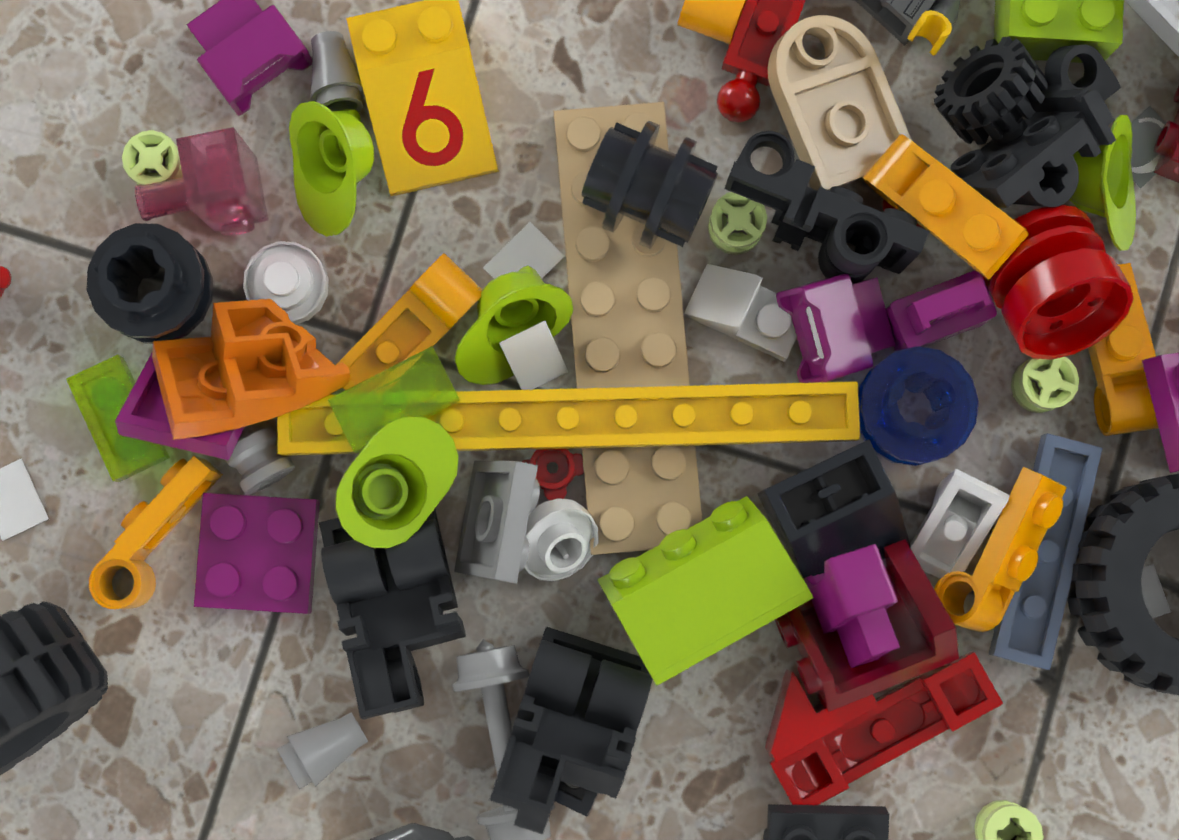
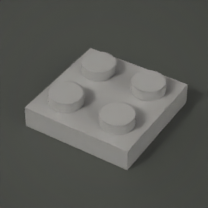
[454,461,540,583]

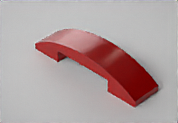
[769,651,1003,805]

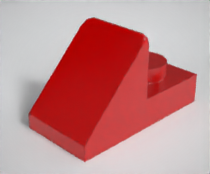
[765,669,879,763]

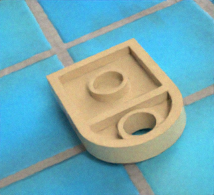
[768,15,912,191]

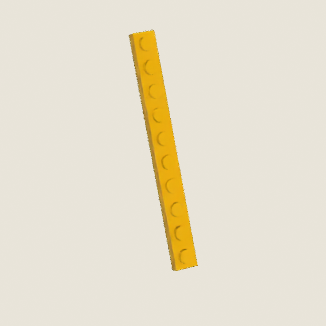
[277,382,860,456]

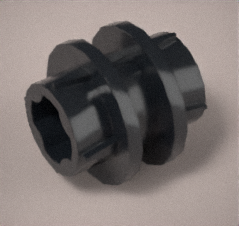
[581,121,718,249]
[87,223,213,344]

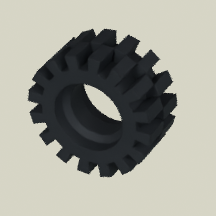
[934,37,1048,145]

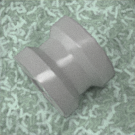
[226,427,295,495]

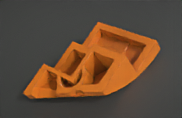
[152,299,350,440]

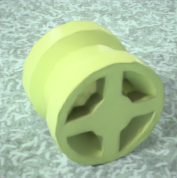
[122,130,189,196]
[708,192,767,255]
[1011,357,1079,413]
[974,800,1043,840]

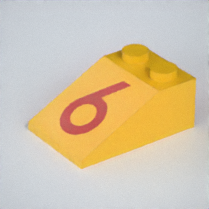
[346,0,499,197]

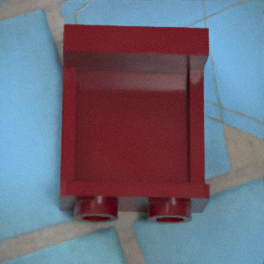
[775,539,959,712]

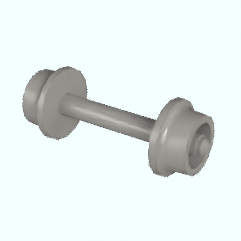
[452,639,555,840]

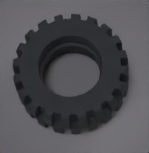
[1067,473,1179,695]
[0,601,108,776]

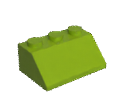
[597,496,813,686]

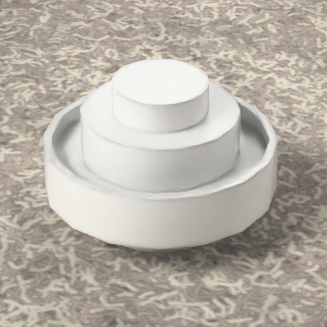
[243,241,329,325]
[524,498,598,581]

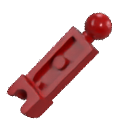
[716,0,806,123]

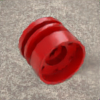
[982,205,1134,360]

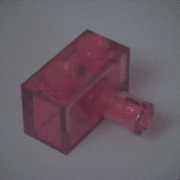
[135,127,269,236]

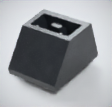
[757,439,911,580]

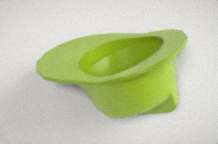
[289,101,374,236]
[1069,115,1136,251]
[455,265,573,385]
[335,416,459,548]

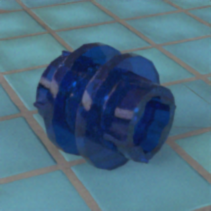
[858,346,979,466]

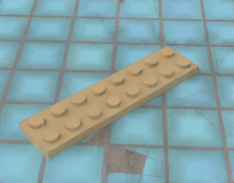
[554,102,702,555]

